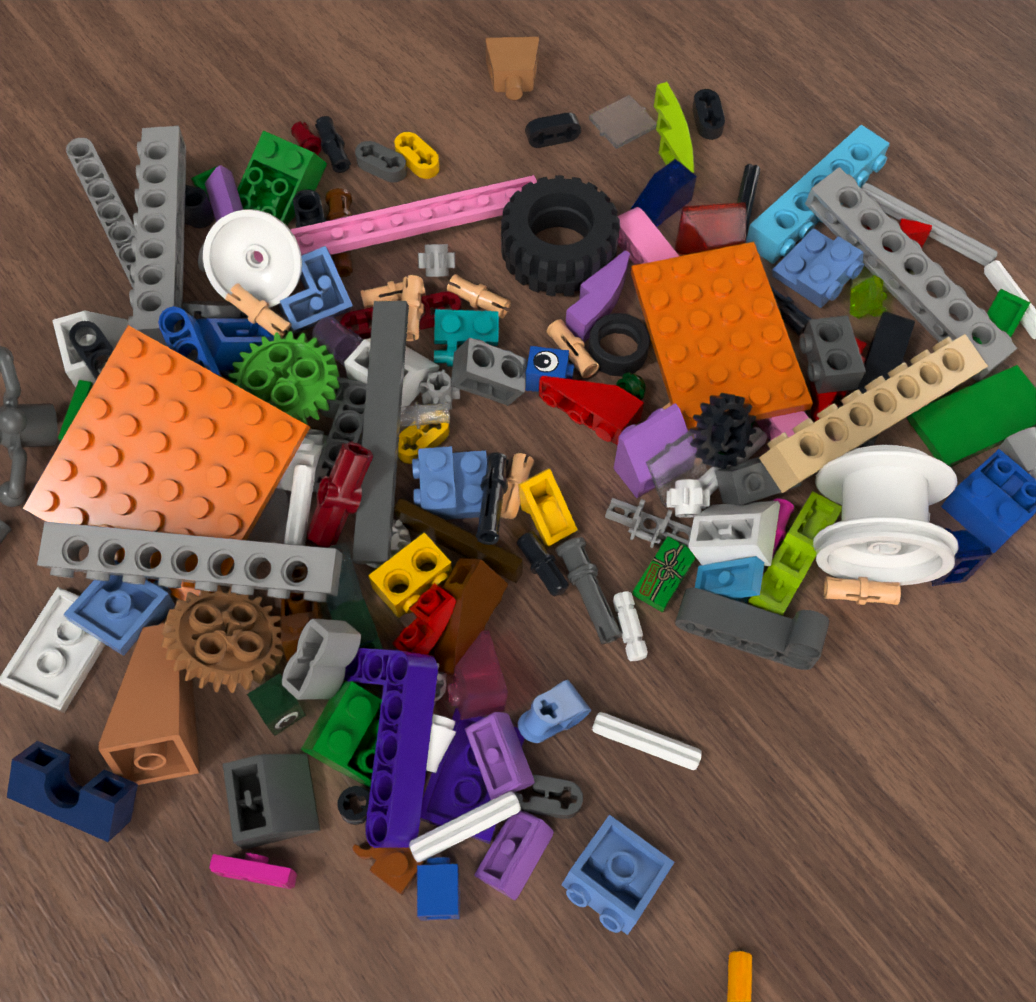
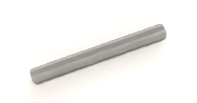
[861,183,998,266]

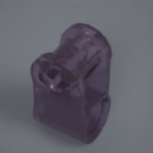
[313,316,364,367]

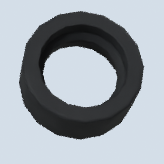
[588,313,650,377]

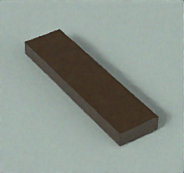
[394,499,523,583]

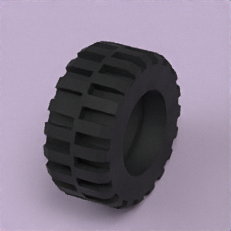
[501,175,620,296]

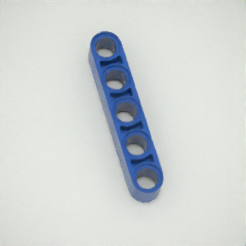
[158,306,221,377]

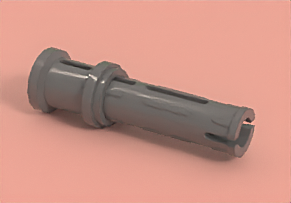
[556,537,622,645]

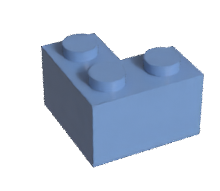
[278,246,353,335]

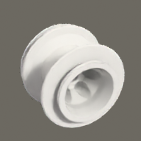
[813,445,959,586]

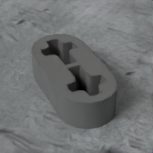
[355,141,407,183]
[514,774,583,819]

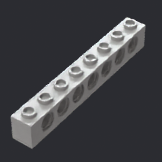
[128,126,186,346]
[805,167,1017,382]
[37,521,342,602]

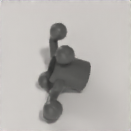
[0,346,58,507]

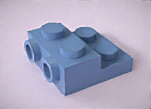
[772,228,864,308]
[412,446,487,520]
[63,560,175,656]
[562,815,674,935]

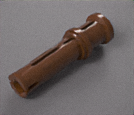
[325,188,353,277]

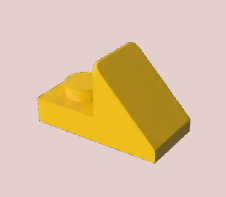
[518,468,578,546]

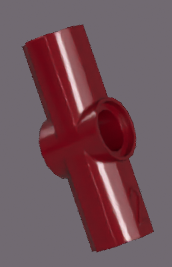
[307,441,373,548]

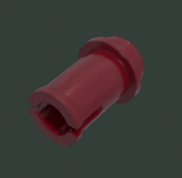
[291,121,321,155]

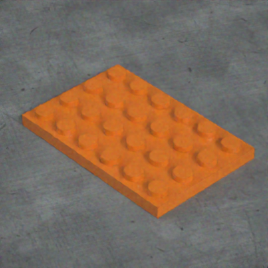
[631,242,813,434]

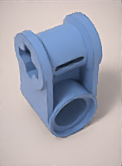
[518,680,591,743]

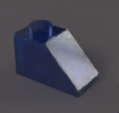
[630,159,697,227]
[931,528,992,586]

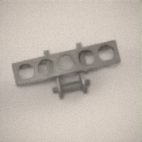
[605,498,692,548]

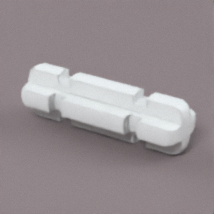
[613,591,648,661]

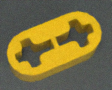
[394,132,440,179]
[398,409,450,464]

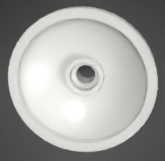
[203,209,302,308]

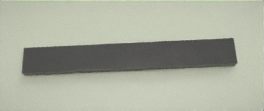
[352,301,409,564]

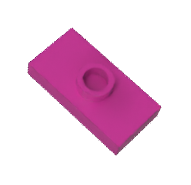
[209,853,297,889]

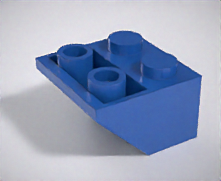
[181,318,274,371]
[941,449,1036,553]

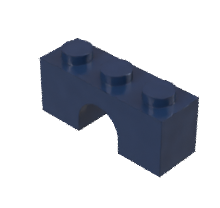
[7,741,138,842]

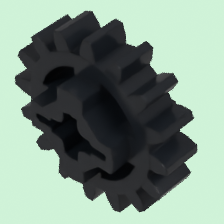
[690,393,757,469]

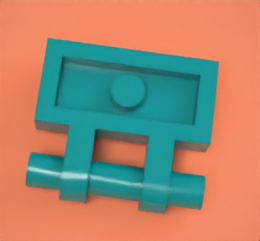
[434,309,499,367]

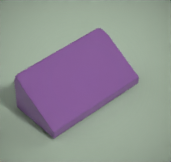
[205,165,243,222]
[465,712,535,800]
[474,810,554,900]

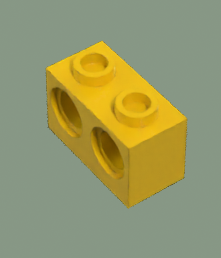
[368,533,452,618]

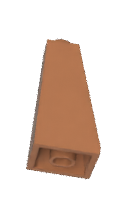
[99,623,199,785]

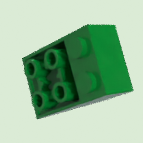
[237,130,327,226]
[301,681,427,788]

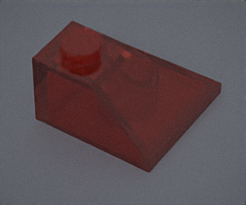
[675,202,746,256]

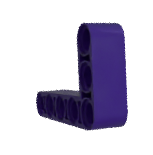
[344,648,438,848]

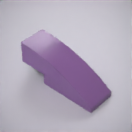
[566,250,630,342]

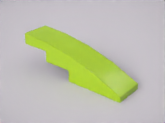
[654,82,694,194]
[748,491,842,616]

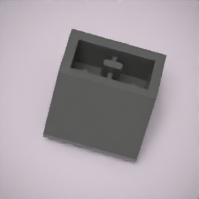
[223,754,321,850]

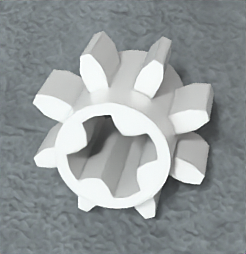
[667,479,710,518]

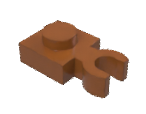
[352,829,426,896]

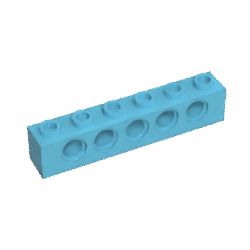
[745,125,890,264]

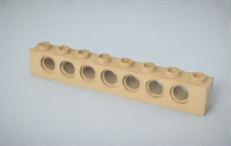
[759,334,988,493]

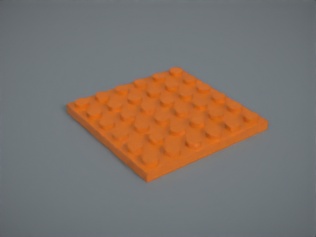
[23,325,310,601]

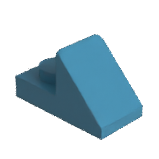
[695,556,765,604]

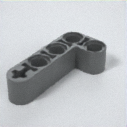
[313,377,367,497]
[675,588,830,670]

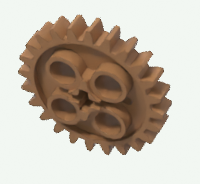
[162,585,283,693]

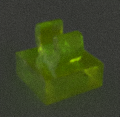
[850,275,887,319]

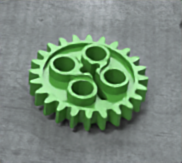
[229,331,340,425]

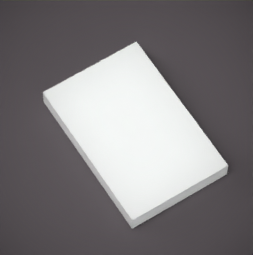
[0,587,106,713]

